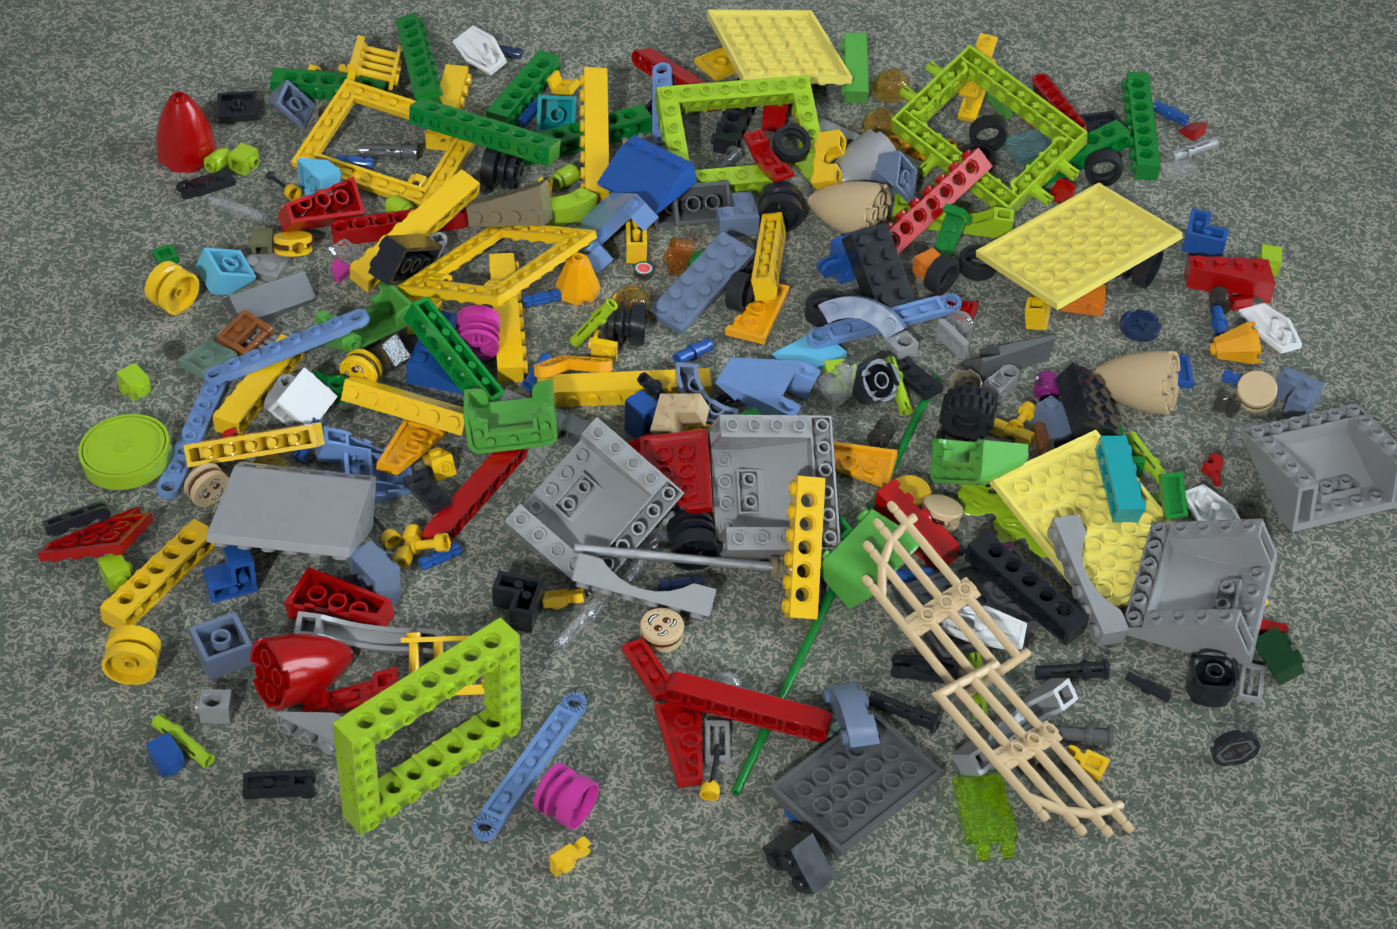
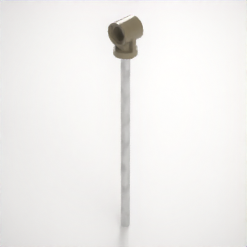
[573,544,805,580]

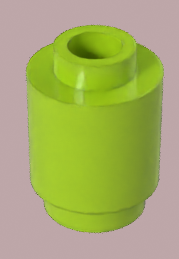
[204,147,231,173]
[550,163,580,190]
[385,195,415,213]

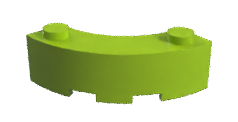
[546,187,597,227]

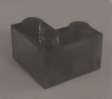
[367,328,415,375]

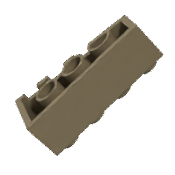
[466,179,553,227]

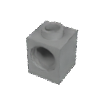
[884,331,919,363]
[195,689,234,724]

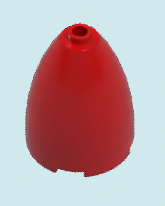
[156,91,217,173]
[250,634,353,711]

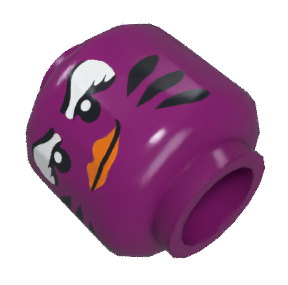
[1033,370,1060,402]

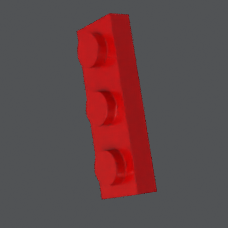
[622,637,669,702]

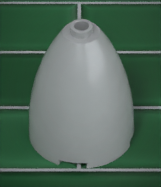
[833,129,897,182]

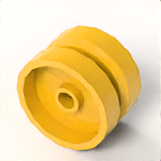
[144,261,200,315]
[101,625,161,685]

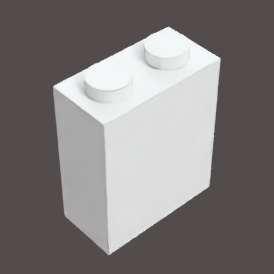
[268,368,338,427]

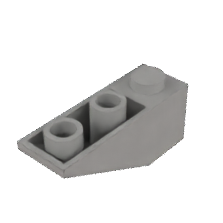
[276,711,342,756]

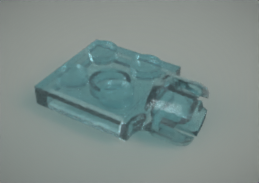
[1003,128,1052,167]

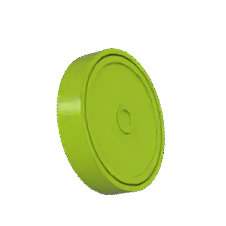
[78,414,173,490]

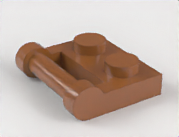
[216,309,275,356]

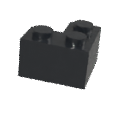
[492,570,545,633]
[762,831,835,895]

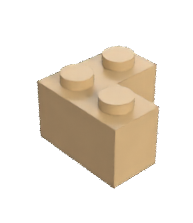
[650,394,710,435]

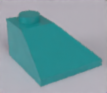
[536,95,577,132]

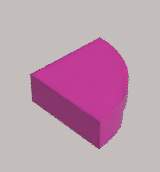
[332,259,350,283]

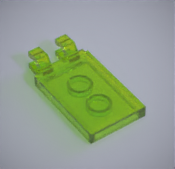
[951,774,1018,862]

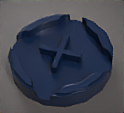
[1119,309,1161,342]

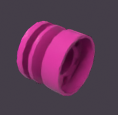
[455,305,501,361]
[533,762,599,830]

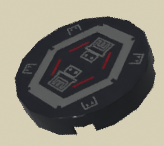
[1210,730,1261,766]

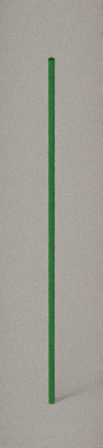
[731,375,940,796]

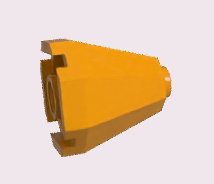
[556,253,600,305]
[1209,321,1261,364]

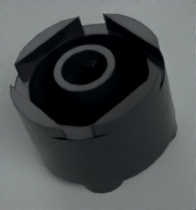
[848,359,900,405]
[1185,652,1239,708]

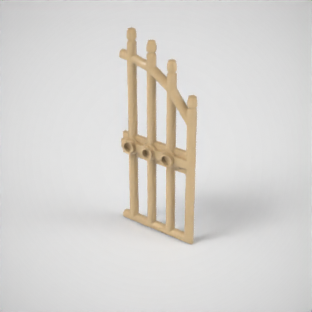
[862,501,1031,704]
[932,660,1135,838]

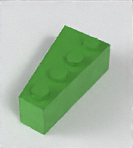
[840,33,869,103]

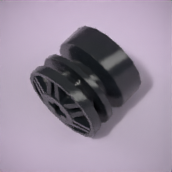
[480,147,524,190]
[1116,250,1164,289]
[605,300,647,346]
[666,511,719,571]

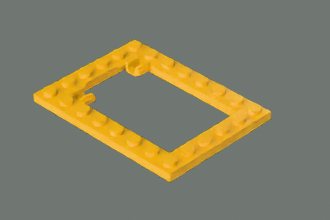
[291,79,475,208]
[397,225,597,307]

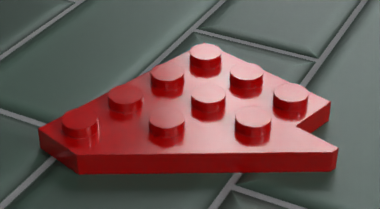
[640,429,713,514]
[38,506,154,562]

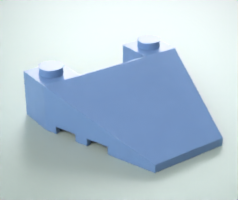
[578,192,659,273]
[715,357,821,415]
[316,427,413,504]

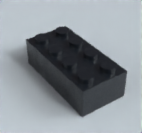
[841,222,915,308]
[368,234,443,285]
[1055,362,1121,438]

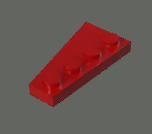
[654,702,703,788]

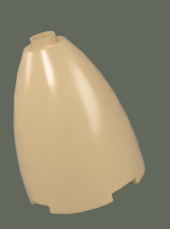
[808,181,892,235]
[1092,351,1180,415]

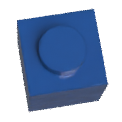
[146,732,185,778]

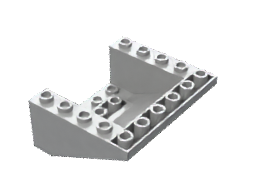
[1241,403,1397,532]
[708,415,840,561]
[504,417,684,599]
[207,462,376,560]
[1124,518,1278,664]

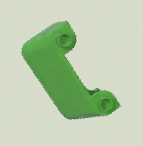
[315,282,412,353]
[463,380,558,454]
[930,439,1029,486]
[820,508,919,609]

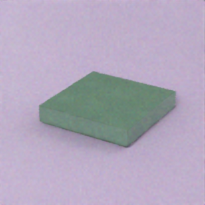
[177,339,238,380]

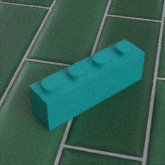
[1095,436,1146,522]

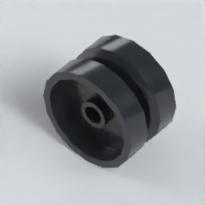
[758,181,802,232]

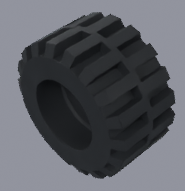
[939,384,997,441]

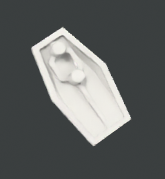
[452,25,507,76]
[1238,303,1302,354]
[1185,484,1240,521]
[941,606,1027,651]

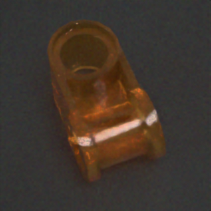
[663,237,695,276]

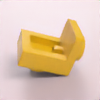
[547,70,579,96]
[588,330,618,362]
[422,448,457,481]

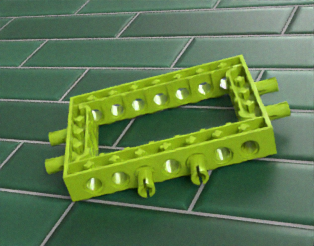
[891,44,1088,214]

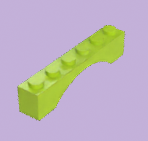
[892,194,1014,238]

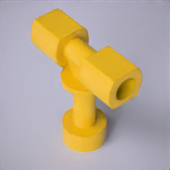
[991,401,1036,448]
[393,524,451,569]

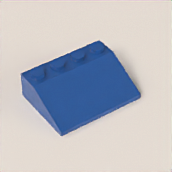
[597,135,696,215]
[406,310,484,395]

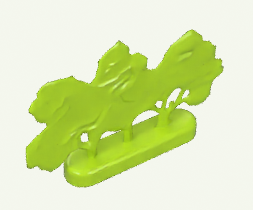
[957,482,1048,558]

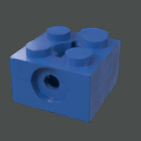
[816,228,866,284]

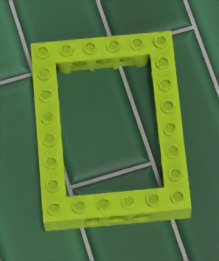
[654,75,821,195]
[332,617,521,835]

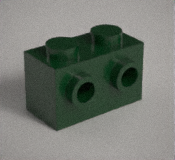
[1255,626,1305,686]

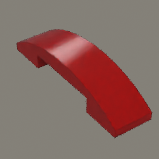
[743,129,794,182]
[303,666,398,714]

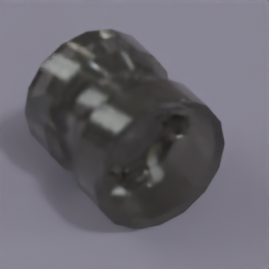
[1208,287,1231,315]
[1212,391,1242,419]
[867,419,896,448]

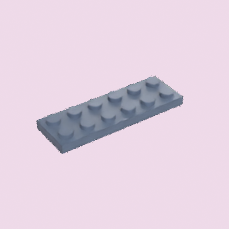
[649,231,756,335]

